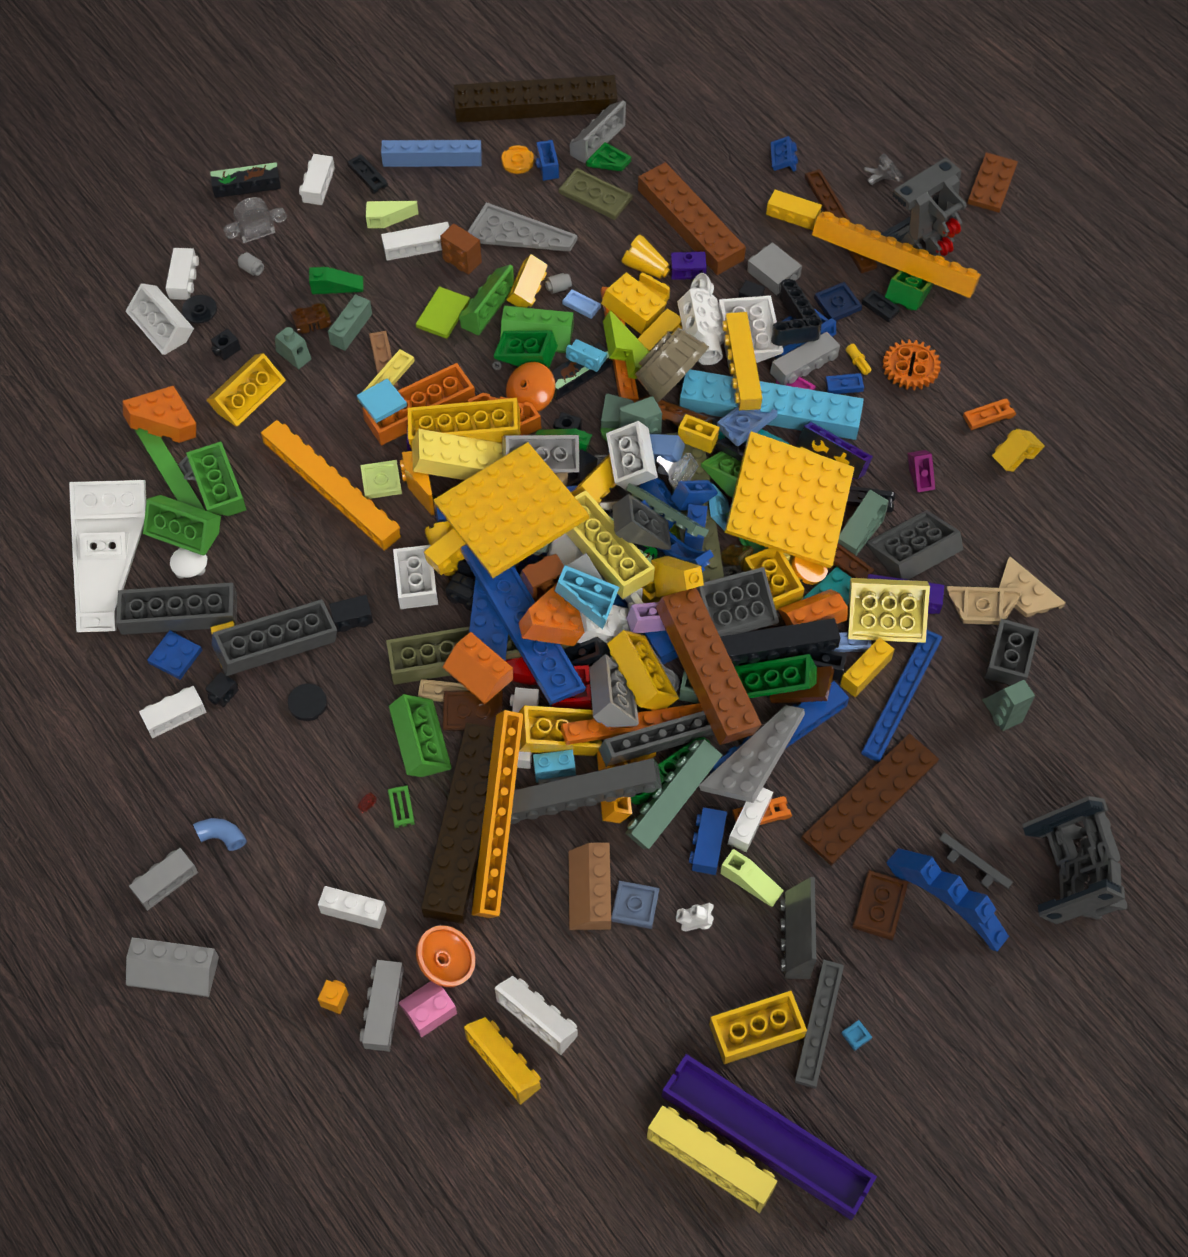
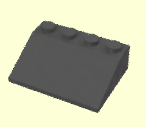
[866,510,963,580]
[688,567,779,636]
[780,877,816,979]

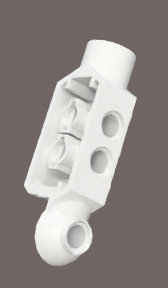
[677,273,725,365]

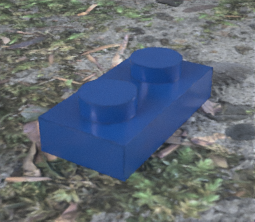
[825,373,864,394]

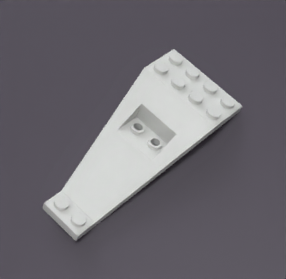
[69,480,146,632]

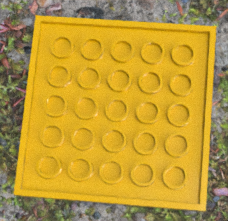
[724,431,854,568]
[433,442,589,578]

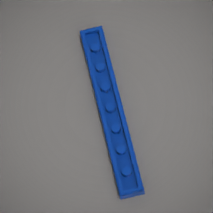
[861,630,942,762]

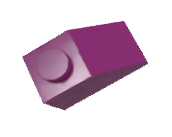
[907,450,935,492]

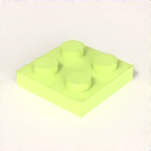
[360,460,402,499]

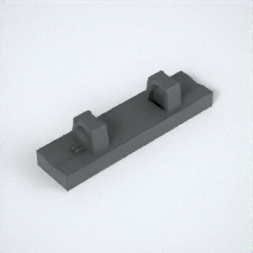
[940,832,1013,890]

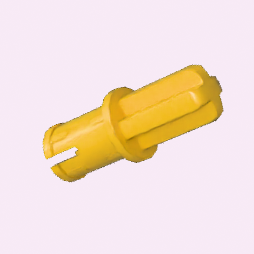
[845,344,871,375]

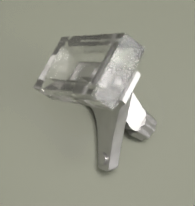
[864,153,903,185]
[656,453,699,489]

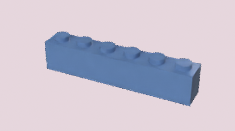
[381,140,482,167]

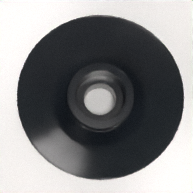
[182,295,217,323]

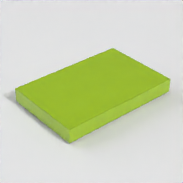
[416,286,470,339]

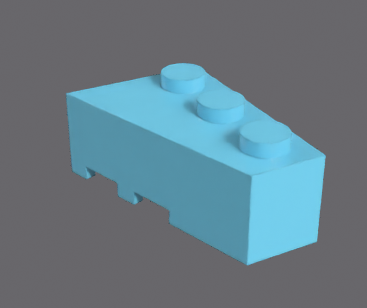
[555,565,620,630]

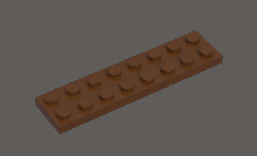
[802,733,939,866]

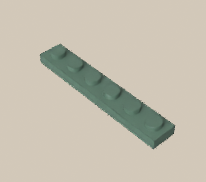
[626,483,709,537]

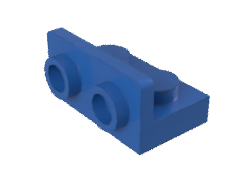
[771,136,798,171]

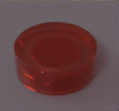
[358,792,377,812]

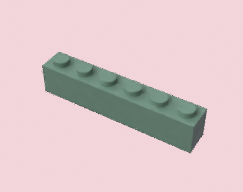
[625,739,722,849]

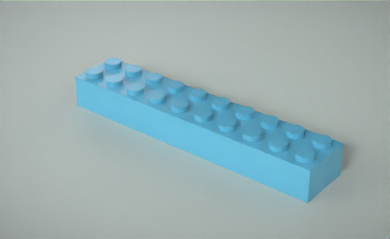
[680,369,864,440]

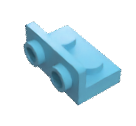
[566,339,607,372]

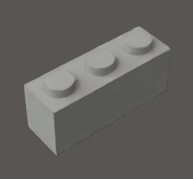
[129,848,198,911]

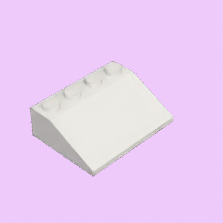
[718,295,783,367]

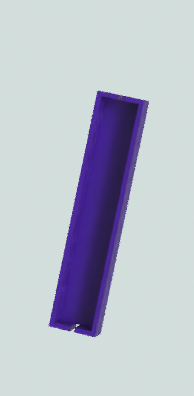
[662,1054,877,1221]

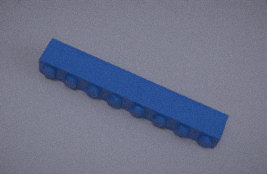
[710,681,849,774]

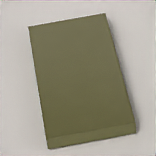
[559,168,633,220]

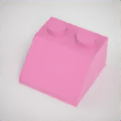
[398,981,457,1038]

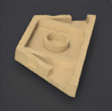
[999,557,1066,617]
[947,586,1022,625]

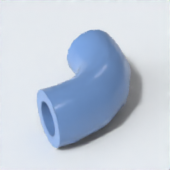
[193,818,247,851]

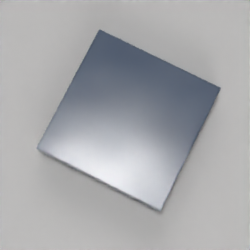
[611,881,659,929]

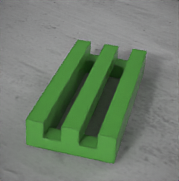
[388,785,415,828]

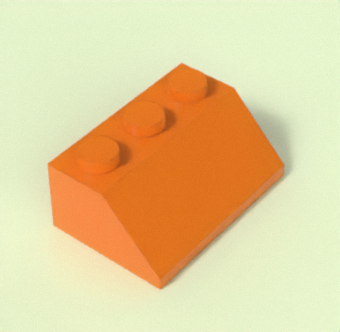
[778,589,848,626]
[443,632,513,704]

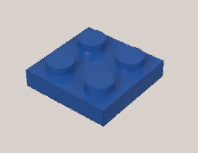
[147,630,202,680]

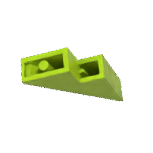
[603,310,649,379]

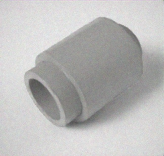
[238,252,264,276]
[545,273,572,294]

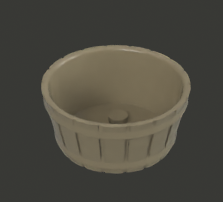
[635,327,709,403]

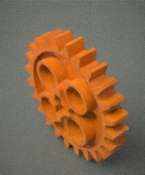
[882,339,941,390]

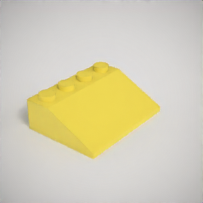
[848,578,930,643]

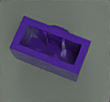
[671,252,707,280]

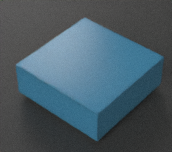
[841,1020,872,1051]

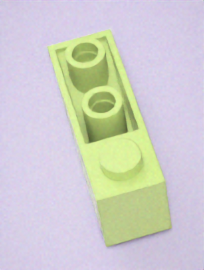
[366,201,418,228]
[720,849,784,907]

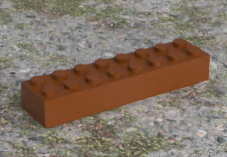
[638,162,746,275]
[656,587,762,745]

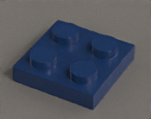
[814,282,862,321]

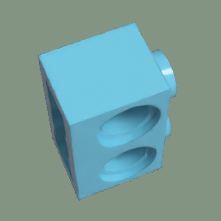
[533,750,576,783]

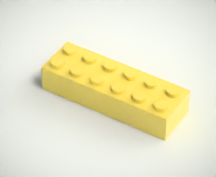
[412,429,503,480]
[566,490,655,599]
[647,1105,777,1213]

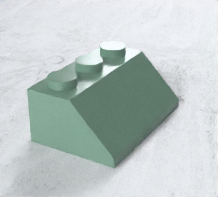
[619,396,662,434]

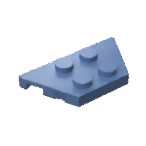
[717,407,777,446]

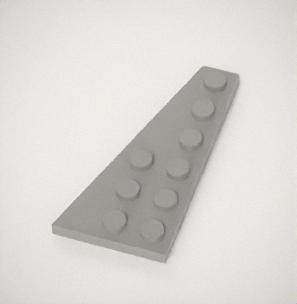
[468,202,577,251]
[699,705,805,803]

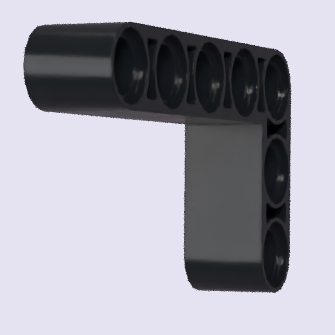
[771,279,822,346]

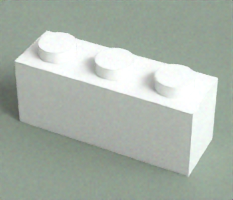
[299,154,335,205]
[166,248,199,300]
[139,685,207,738]
[728,788,773,852]
[318,886,386,929]

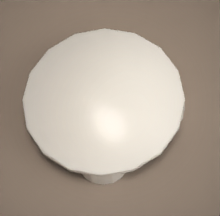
[170,548,207,578]

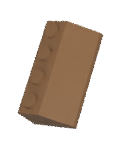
[569,843,611,930]

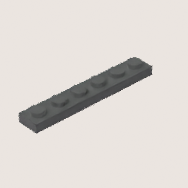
[794,960,844,1089]

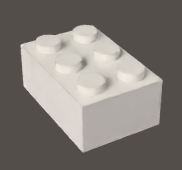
[606,421,658,490]
[393,545,438,609]
[577,605,631,650]

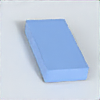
[562,289,601,319]

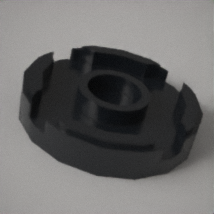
[288,683,327,721]

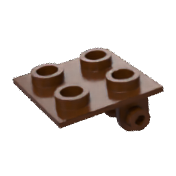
[291,303,332,334]

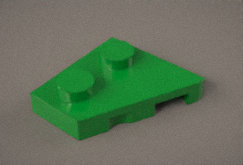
[586,142,631,171]

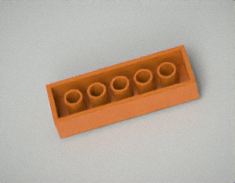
[362,363,475,445]

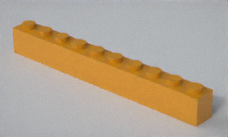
[812,212,981,298]
[260,420,401,551]
[471,710,523,918]

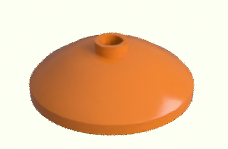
[506,362,555,412]
[416,926,475,987]

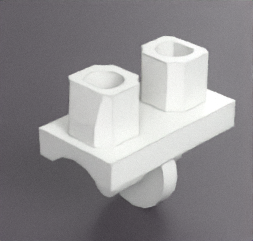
[676,903,714,932]

